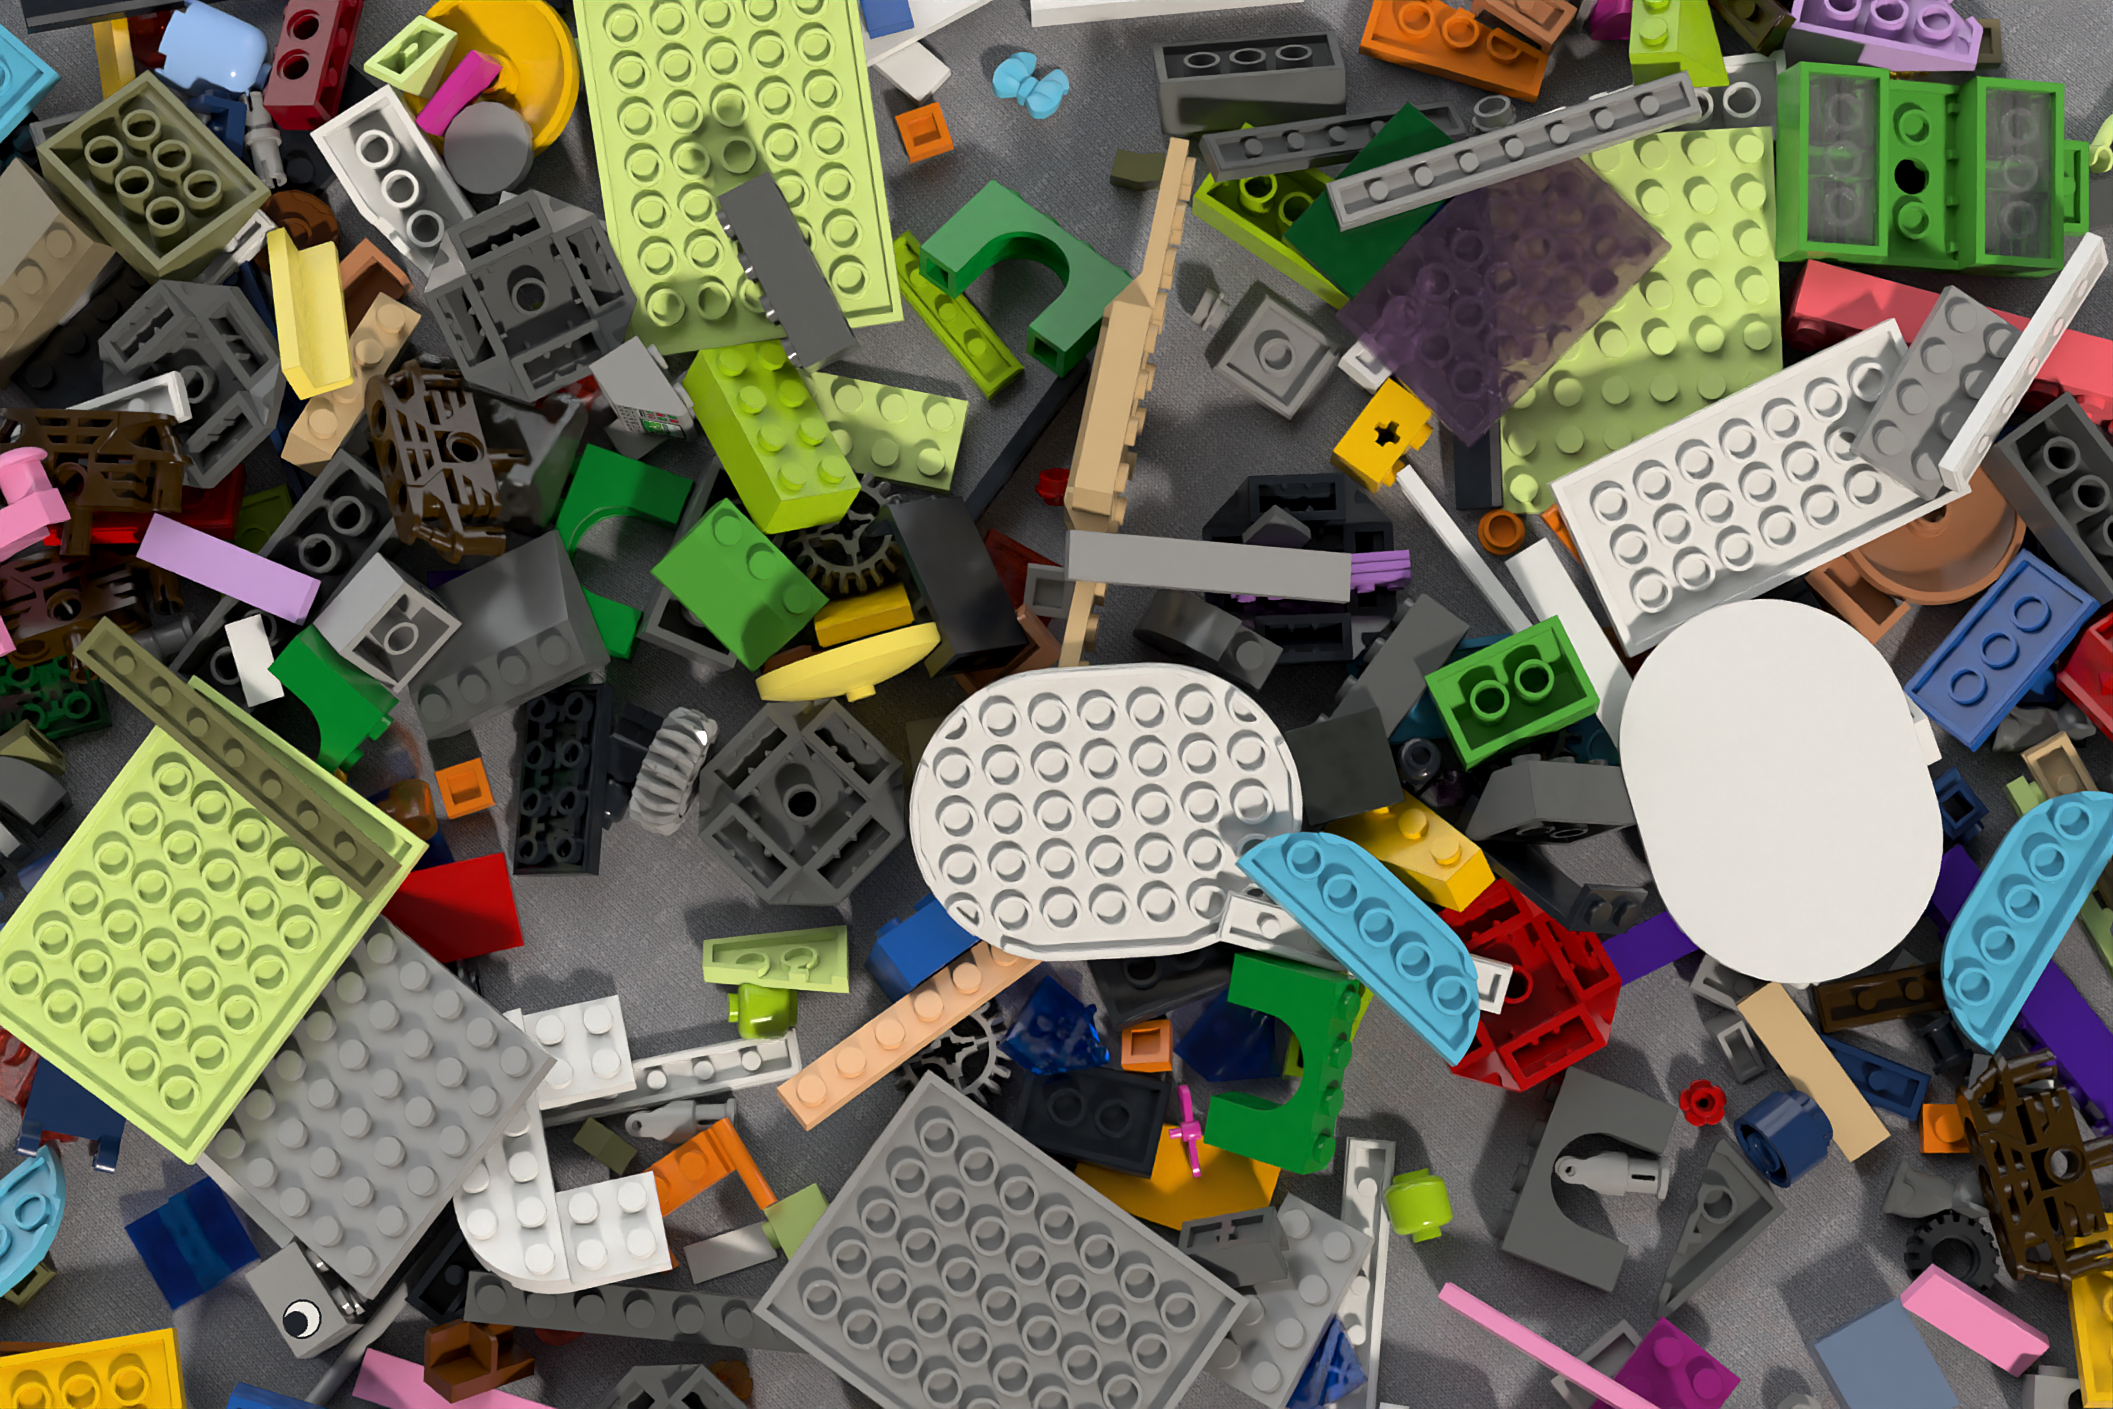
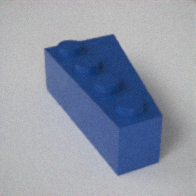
[864,892,983,1004]

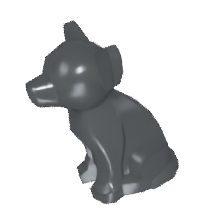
[1990,697,2096,753]
[1880,1157,1990,1222]

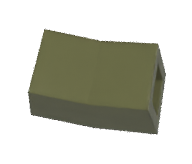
[1110,148,1166,191]
[572,1116,638,1175]

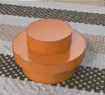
[1477,508,1525,556]

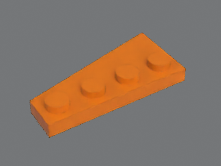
[1358,0,1549,104]

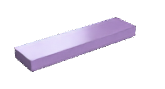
[136,513,322,626]

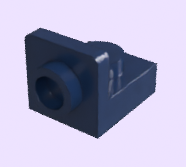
[186,90,247,159]

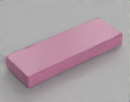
[1900,1263,2050,1378]

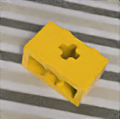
[1330,378,1434,495]

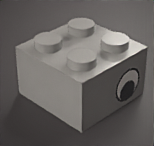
[313,552,462,694]
[244,1241,366,1359]

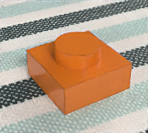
[895,102,954,164]
[434,757,497,819]
[1121,1019,1173,1074]
[1918,1104,1970,1154]

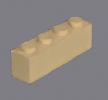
[281,292,422,477]

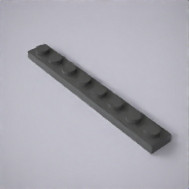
[463,1268,809,1354]

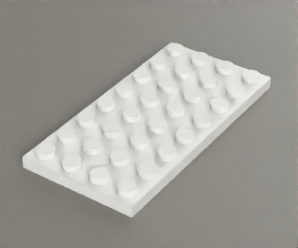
[1547,318,1972,658]

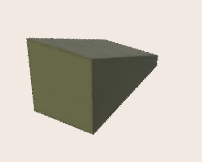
[0,719,67,776]

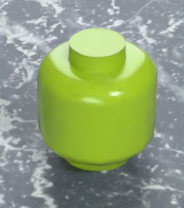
[727,983,798,1039]
[1384,1168,1453,1243]

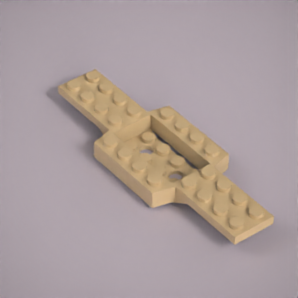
[1058,137,1196,668]

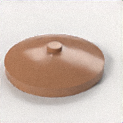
[1845,441,2026,605]

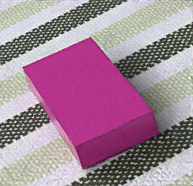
[415,49,503,138]

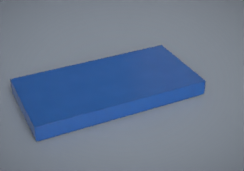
[1902,548,2101,753]

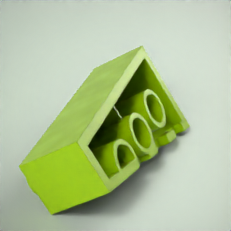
[1629,0,1730,88]

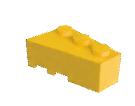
[1322,787,1495,912]

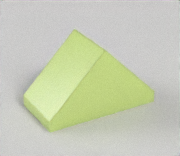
[364,15,458,100]

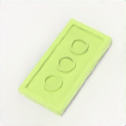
[795,367,969,495]

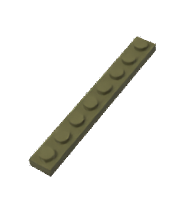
[72,616,403,903]

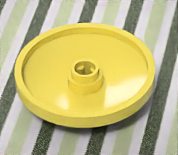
[755,622,943,702]

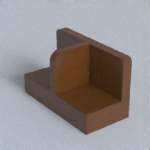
[423,1317,535,1404]

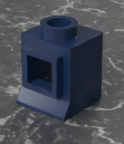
[1932,766,1990,846]

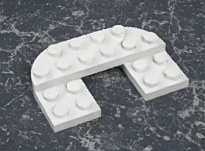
[453,995,673,1294]

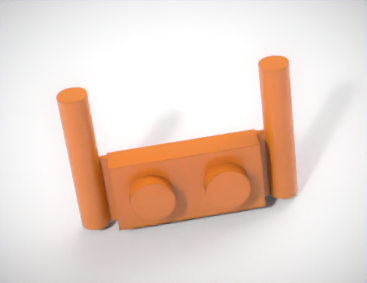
[639,1117,778,1276]

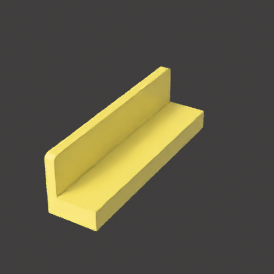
[266,227,354,400]

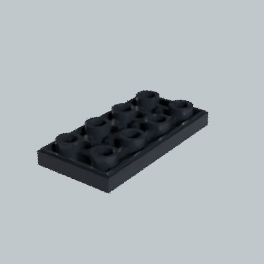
[513,683,614,877]

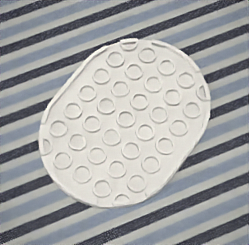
[1618,599,1943,984]
[910,662,1302,961]

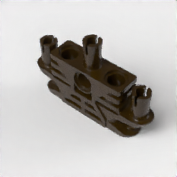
[365,359,528,564]
[0,408,194,557]
[0,543,185,684]
[1955,1047,2113,1291]

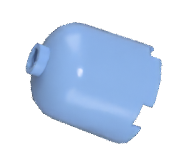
[154,0,273,102]

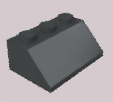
[1465,754,1637,846]

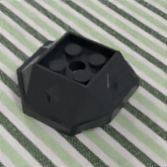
[1202,473,1397,666]

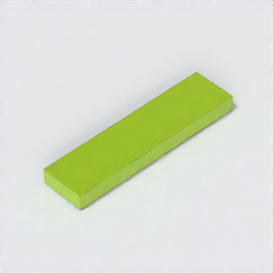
[893,230,1025,401]

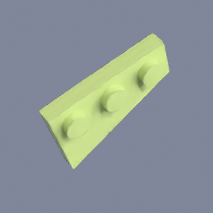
[702,925,849,993]

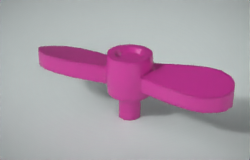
[1169,1085,1201,1178]

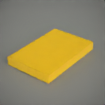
[814,582,914,647]

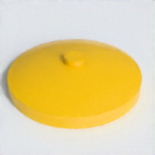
[403,0,580,158]

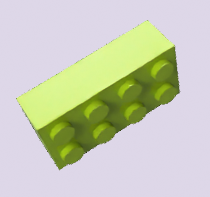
[1192,122,1360,314]
[681,339,862,535]

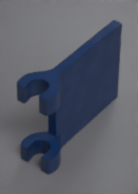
[13,1055,126,1174]

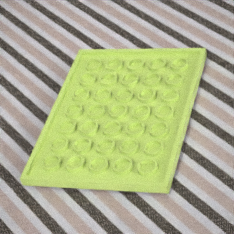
[573,0,905,357]
[1489,126,1783,515]
[0,675,430,1165]

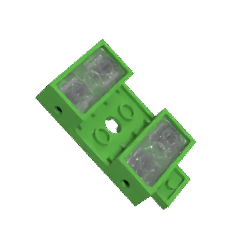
[1775,61,2089,280]

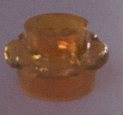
[710,1359,753,1400]

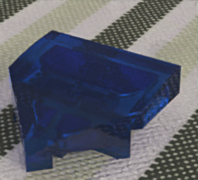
[997,975,1110,1076]
[1173,988,1280,1082]
[1285,1318,1368,1409]

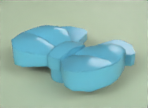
[991,52,1069,119]

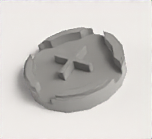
[443,101,535,196]

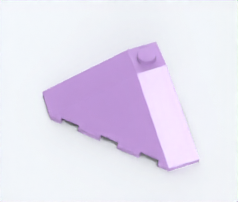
[1782,0,1983,71]

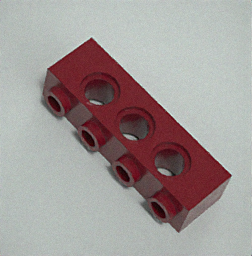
[263,0,365,130]

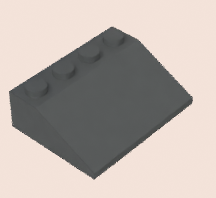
[408,530,611,739]

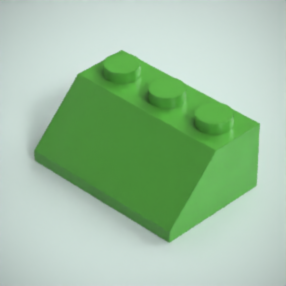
[649,498,829,672]
[1424,615,1600,773]

